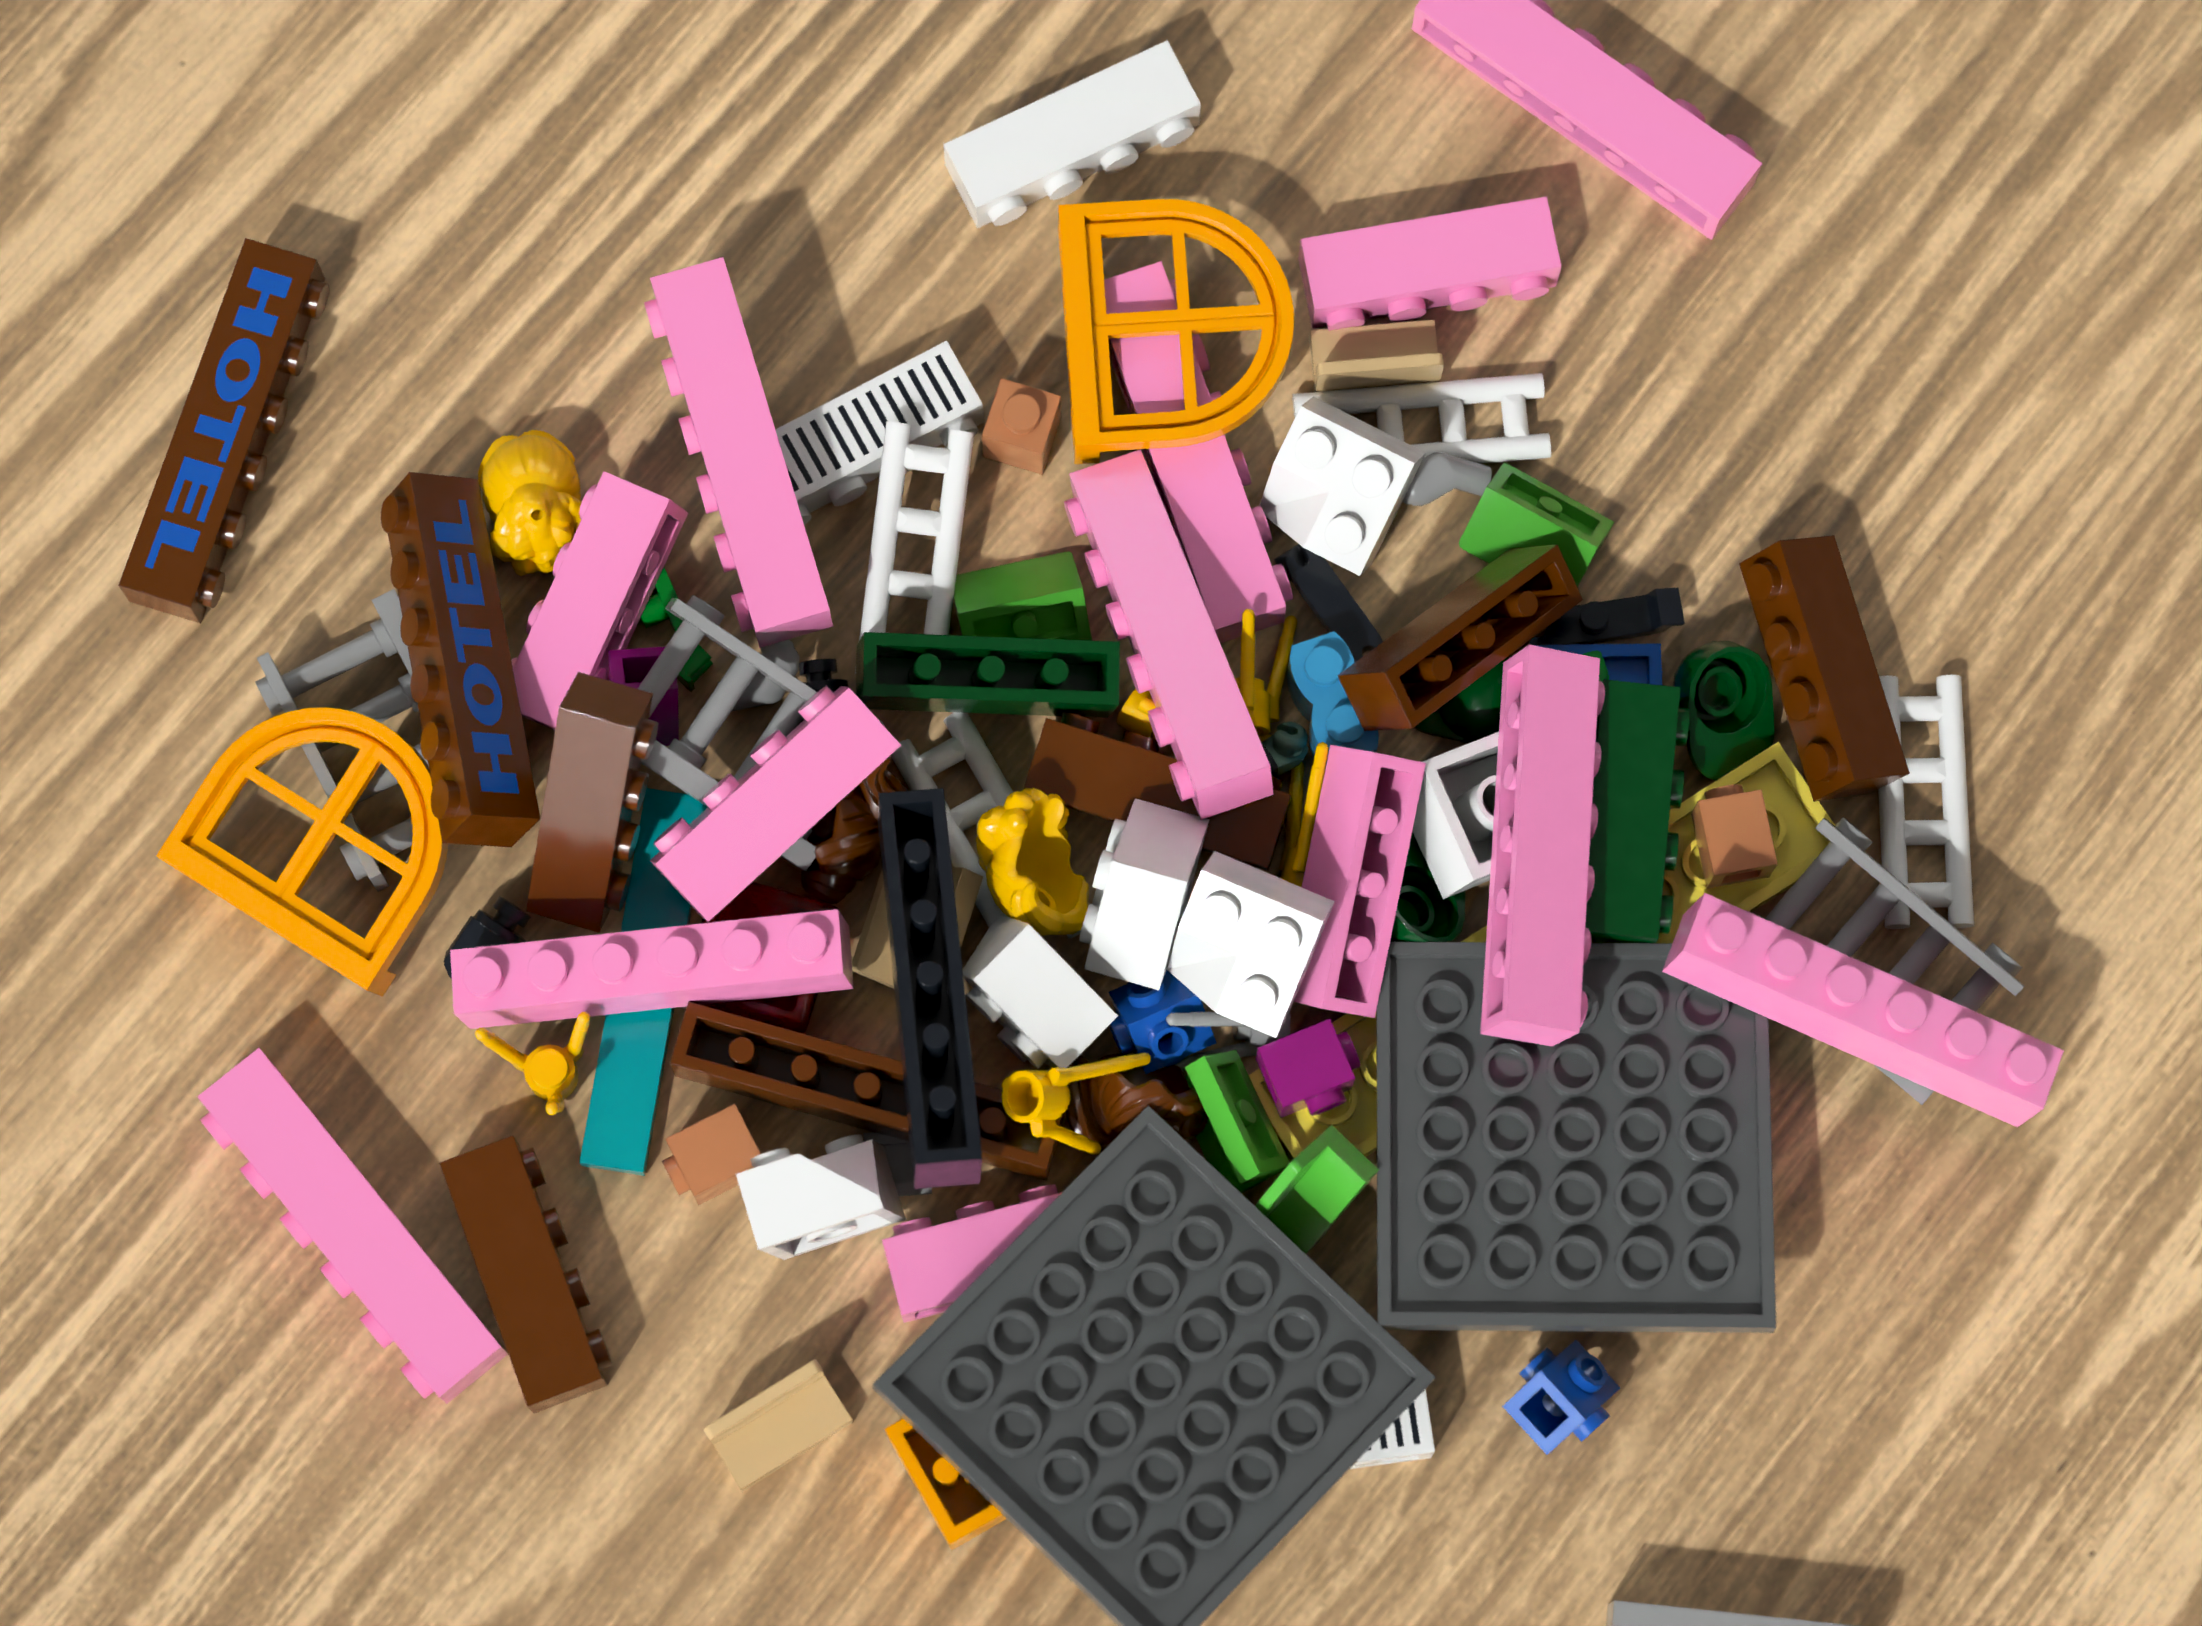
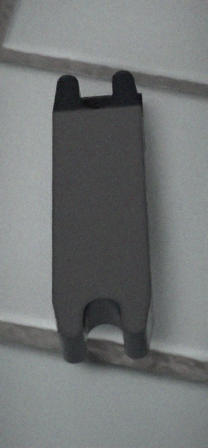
[1274,544,1383,662]
[1529,588,1685,645]

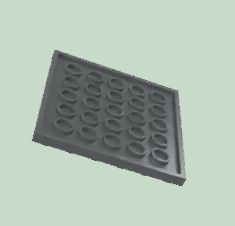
[1376,942,1776,1333]
[873,1106,1436,1626]

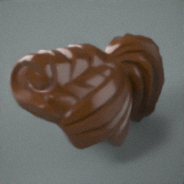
[801,757,908,904]
[1066,1053,1208,1152]

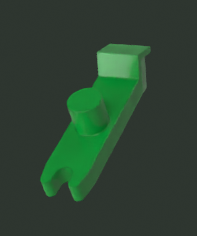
[641,568,713,692]

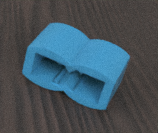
[1287,631,1379,768]

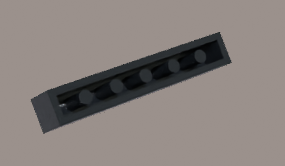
[878,788,982,1189]

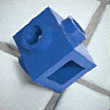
[1109,969,1216,1074]
[1502,1340,1620,1455]

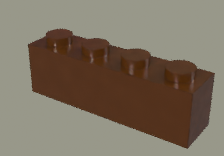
[1739,535,1910,802]
[1337,544,1583,731]
[526,672,658,933]
[1024,712,1292,871]
[439,1135,613,1413]

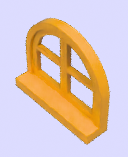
[1058,199,1294,464]
[156,707,448,997]

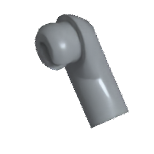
[1402,453,1492,506]
[718,639,800,711]

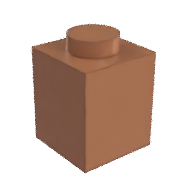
[982,378,1061,475]
[1691,784,1778,888]
[662,1104,761,1205]

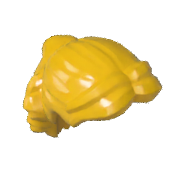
[478,430,582,576]
[976,788,1089,936]

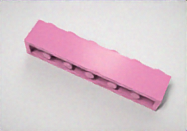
[1412,0,1762,240]
[644,257,833,648]
[1104,261,1293,643]
[1064,449,1274,820]
[1480,645,1605,1046]
[1662,893,2064,1127]
[450,909,854,1029]
[197,1048,508,1404]

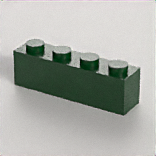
[856,632,1120,718]
[1585,679,1690,943]

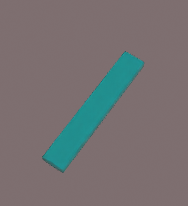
[579,788,708,1176]

